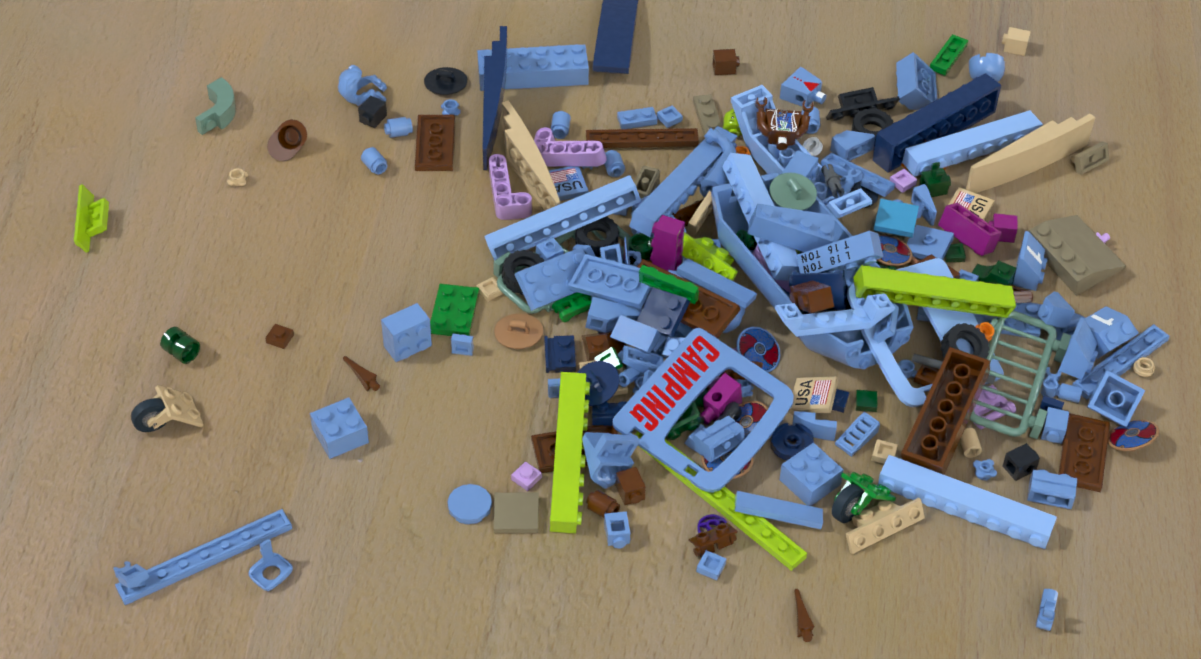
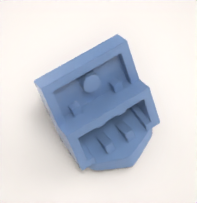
[582,432,640,489]

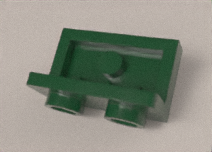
[665,400,704,440]

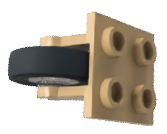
[131,385,204,432]

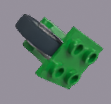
[832,472,897,523]

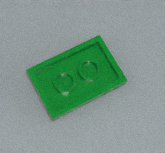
[430,284,479,336]

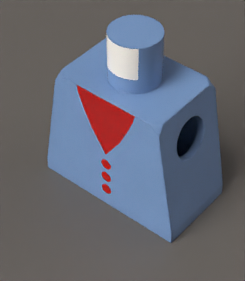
[780,67,827,107]

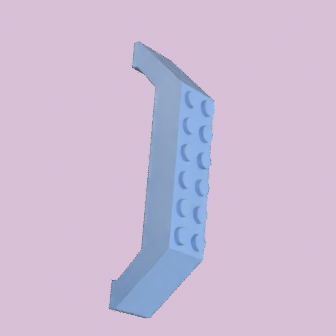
[731,85,872,218]

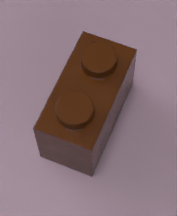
[790,280,834,313]

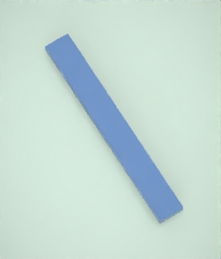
[115,509,292,605]

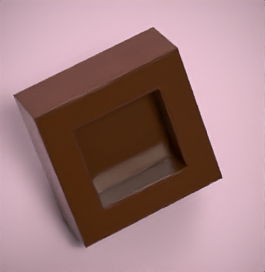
[265,324,294,349]
[914,364,939,386]

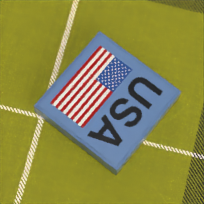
[548,166,589,201]

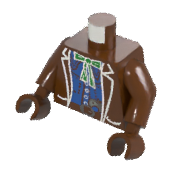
[755,97,814,151]

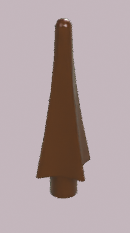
[343,356,380,391]
[794,589,815,642]

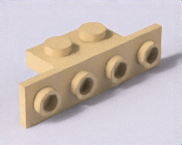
[846,498,925,554]

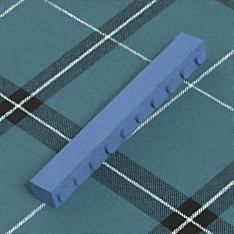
[629,126,737,237]

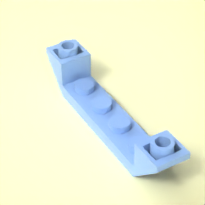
[775,294,895,337]

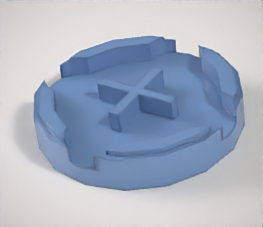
[448,484,492,524]

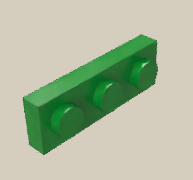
[930,34,968,76]
[639,265,699,304]

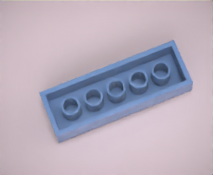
[477,44,589,91]

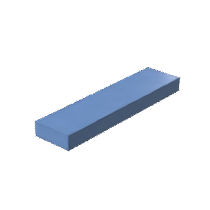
[820,153,895,197]
[676,259,757,308]
[735,491,823,529]

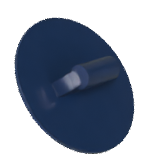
[577,361,620,406]

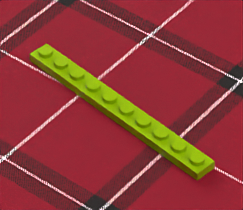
[634,431,807,571]

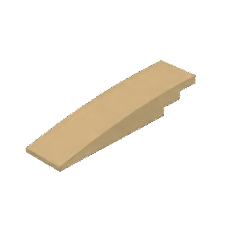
[502,100,560,211]
[966,114,1095,193]

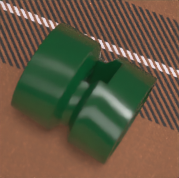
[629,233,653,265]
[160,326,200,364]

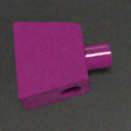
[701,373,742,425]

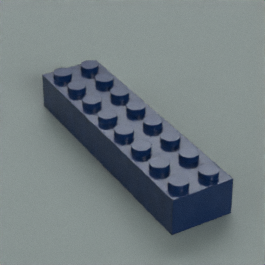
[873,73,1001,173]

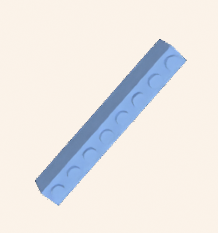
[902,110,1043,177]
[723,153,800,281]
[485,175,642,261]
[878,455,1057,549]

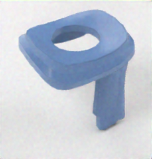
[249,539,293,591]

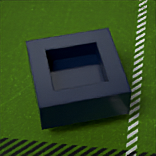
[832,389,850,413]
[1039,396,1064,411]

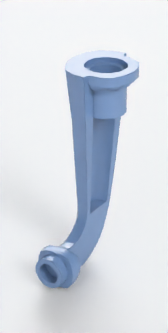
[700,128,736,198]

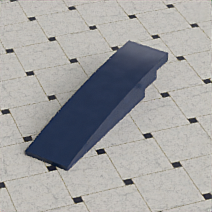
[593,0,639,74]
[483,26,507,170]

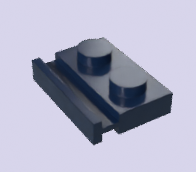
[544,335,576,373]
[592,401,627,426]

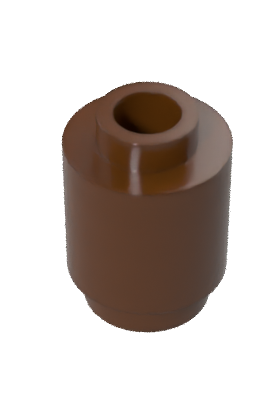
[586,490,620,518]

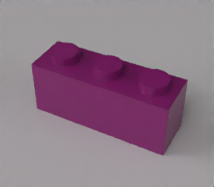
[938,202,1002,256]
[650,215,685,271]

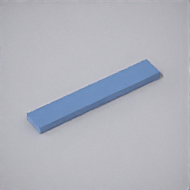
[1072,324,1170,400]

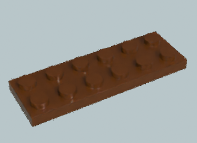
[637,260,741,339]

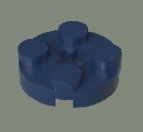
[771,423,814,461]

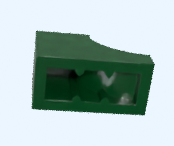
[972,260,1017,286]

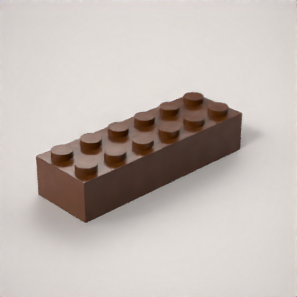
[901,347,990,475]

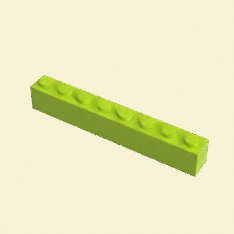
[853,265,1016,318]
[550,372,590,533]

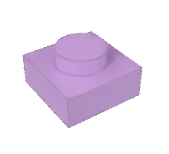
[890,169,917,193]
[511,462,542,491]

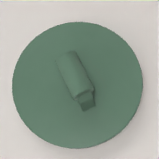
[770,173,817,210]

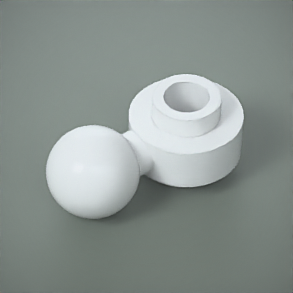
[803,137,823,156]

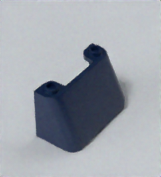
[789,251,848,310]

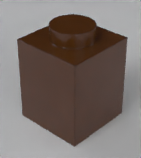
[712,49,740,75]
[615,467,646,506]

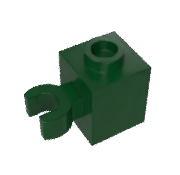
[919,162,951,197]

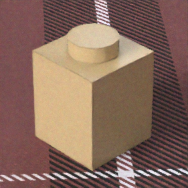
[1002,27,1030,56]

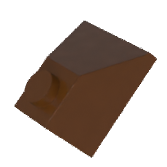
[582,331,626,364]

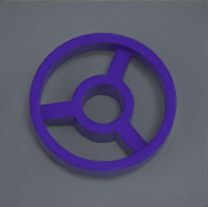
[697,514,727,533]

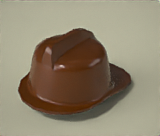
[267,119,307,161]

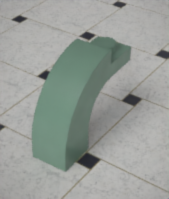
[195,77,236,135]

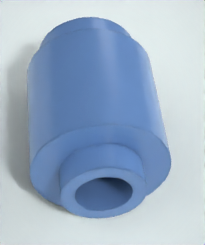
[801,106,820,134]
[551,111,571,139]
[384,117,413,138]
[361,147,387,175]
[604,150,625,177]

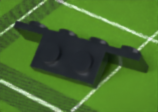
[826,87,900,121]

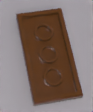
[415,115,455,171]
[1058,413,1110,493]
[531,425,618,473]

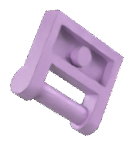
[973,385,1016,429]

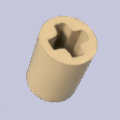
[960,428,982,458]

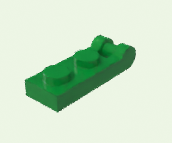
[552,292,592,323]

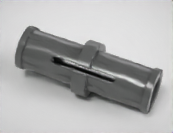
[821,164,845,198]

